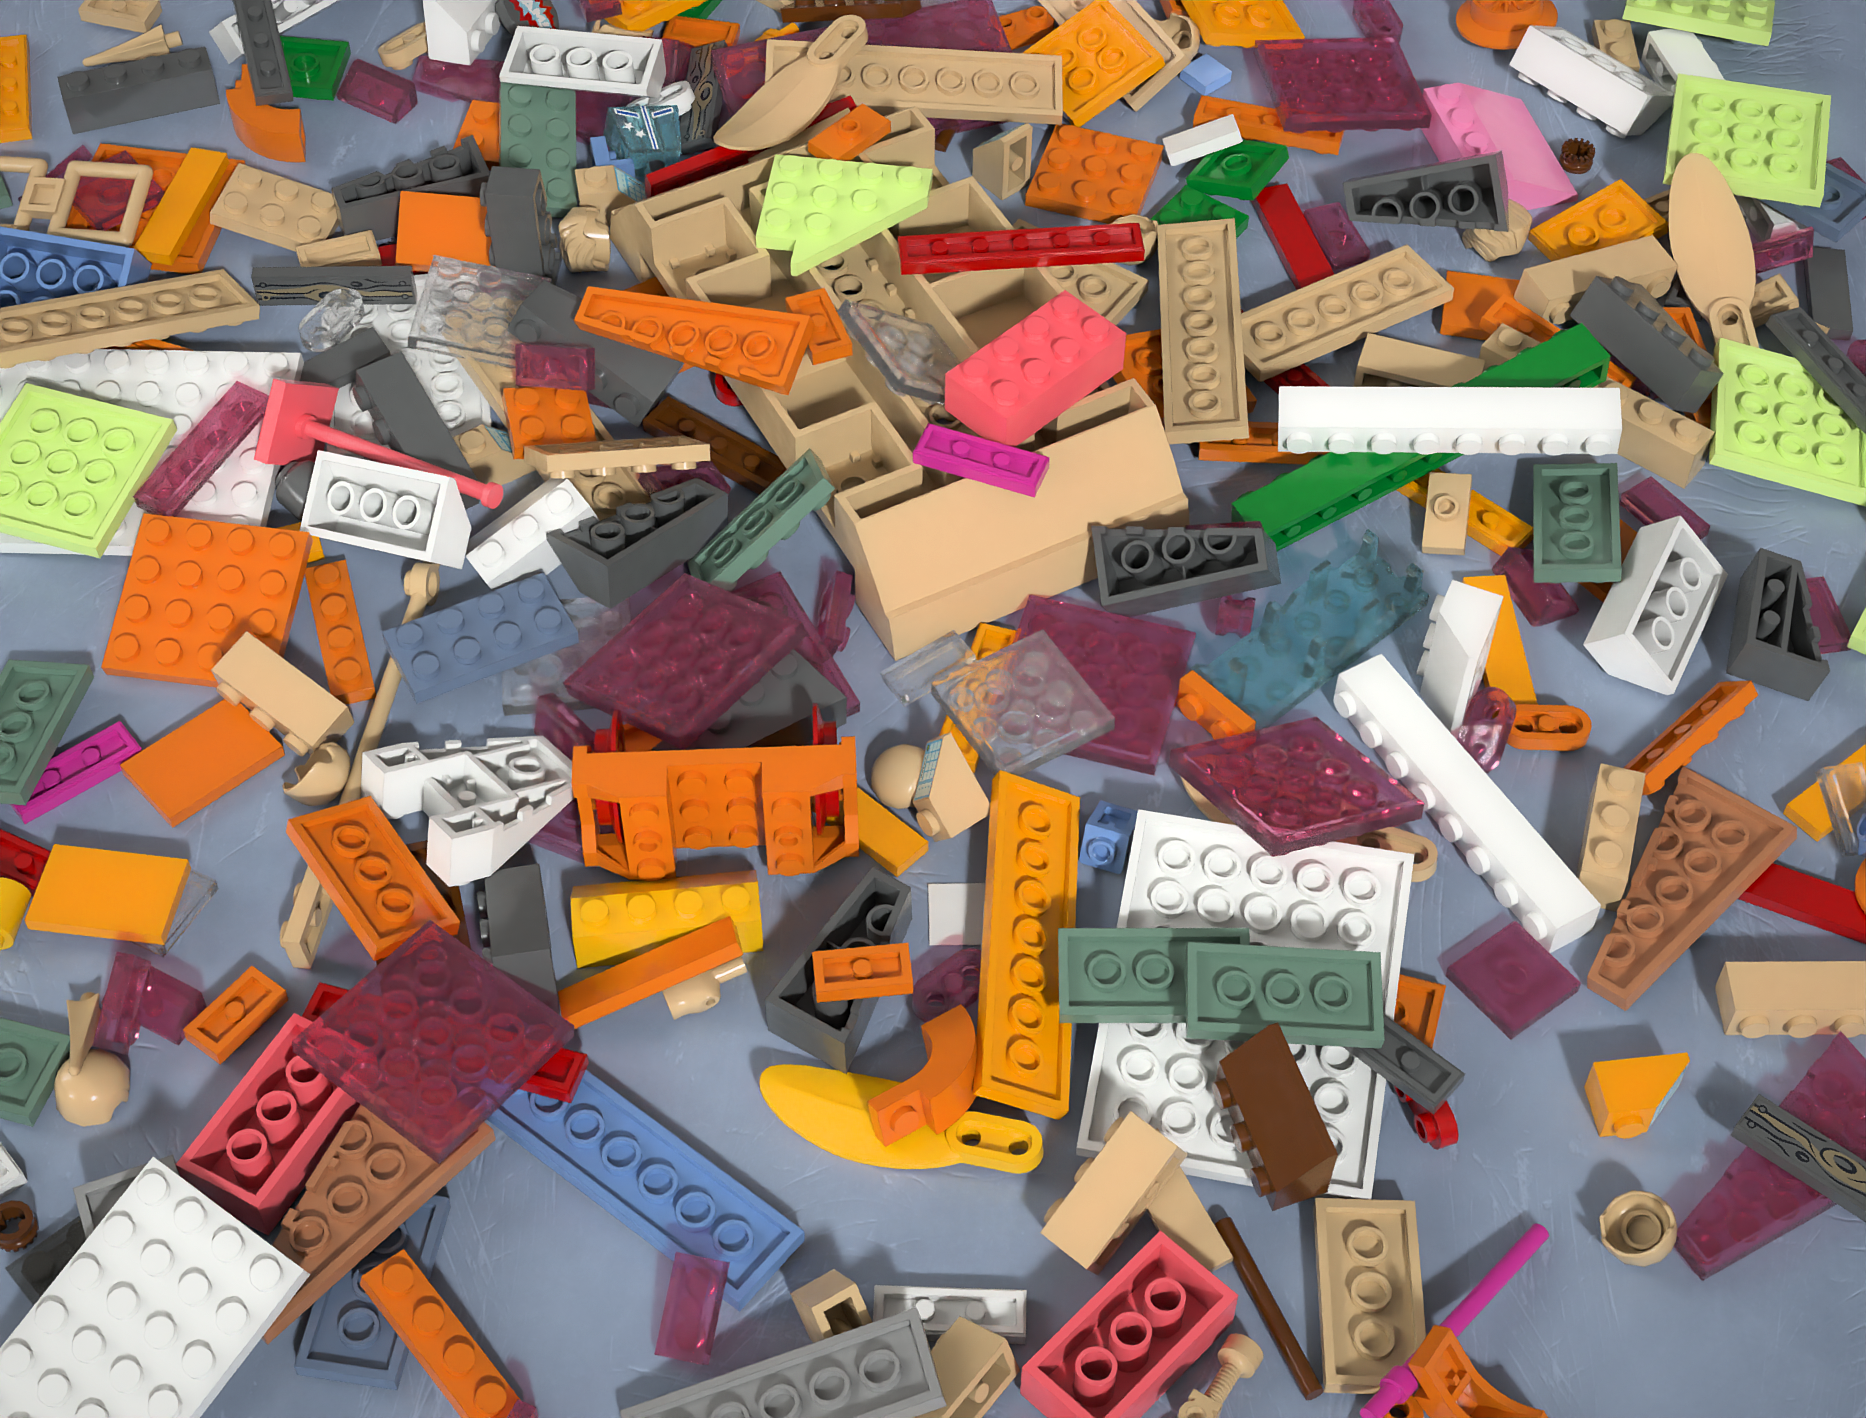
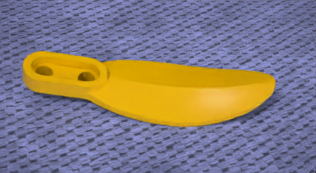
[759,1064,1044,1174]

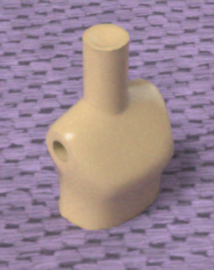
[662,956,747,1020]

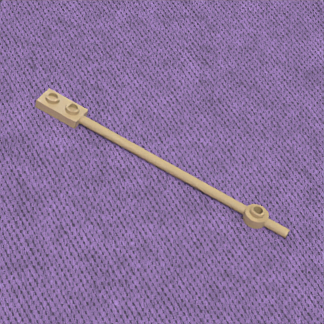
[280,561,440,969]

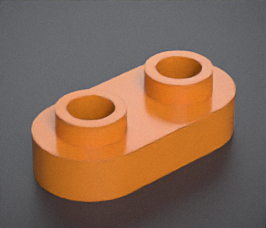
[986,6,1055,51]
[1500,704,1592,751]

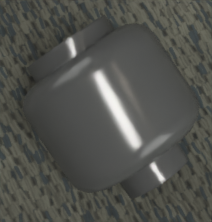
[275,460,315,521]

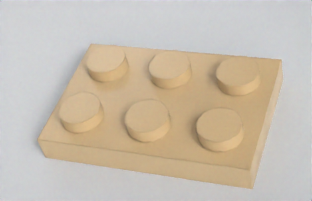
[210,163,339,252]

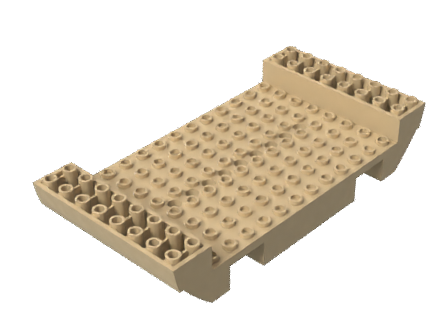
[610,106,1190,661]

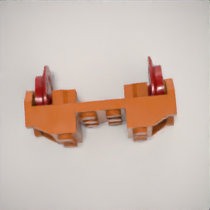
[571,703,859,881]

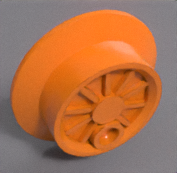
[1456,0,1558,50]

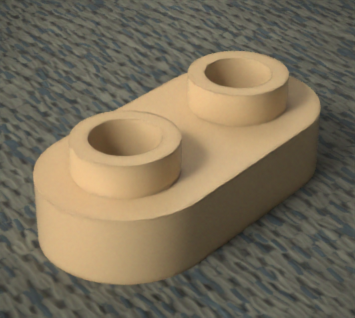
[378,21,428,70]

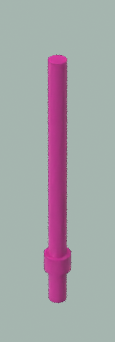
[1360,1223,1549,1418]

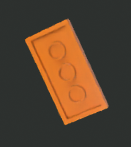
[286,796,460,961]

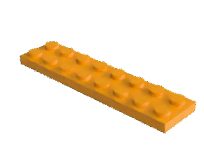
[973,770,1080,1120]

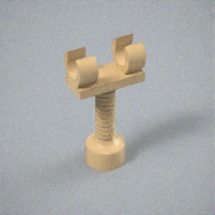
[1177,1333,1264,1418]

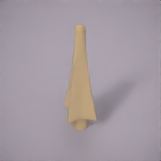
[82,25,183,67]
[66,992,109,1076]

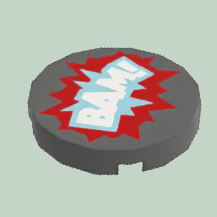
[495,0,559,36]

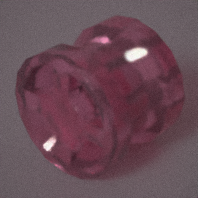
[1215,595,1256,640]

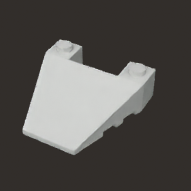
[361,736,574,887]

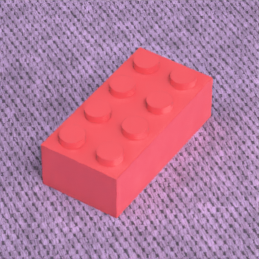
[945,290,1126,447]
[175,1013,380,1236]
[1020,1230,1239,1418]

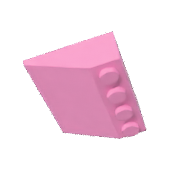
[1418,83,1579,210]

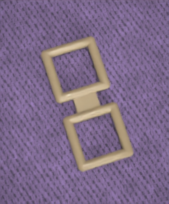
[0,156,153,247]

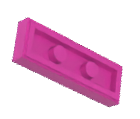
[913,423,1050,498]
[10,721,142,824]

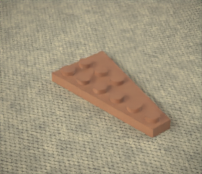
[1587,766,1797,1011]
[261,1045,496,1345]

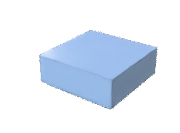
[1179,53,1232,96]

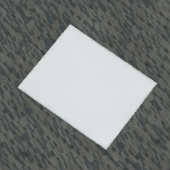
[928,883,986,945]

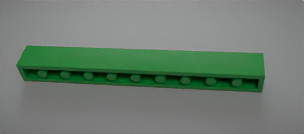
[1231,323,1611,552]

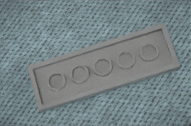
[620,1307,947,1418]

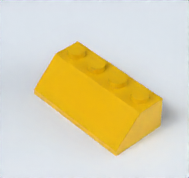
[570,870,764,968]

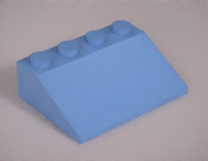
[0,226,152,308]

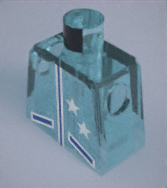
[603,105,681,177]

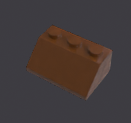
[1212,1022,1338,1211]

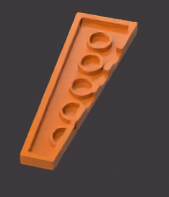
[574,286,815,395]

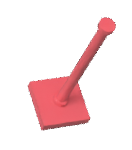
[254,378,503,509]

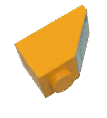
[1584,1052,1690,1139]

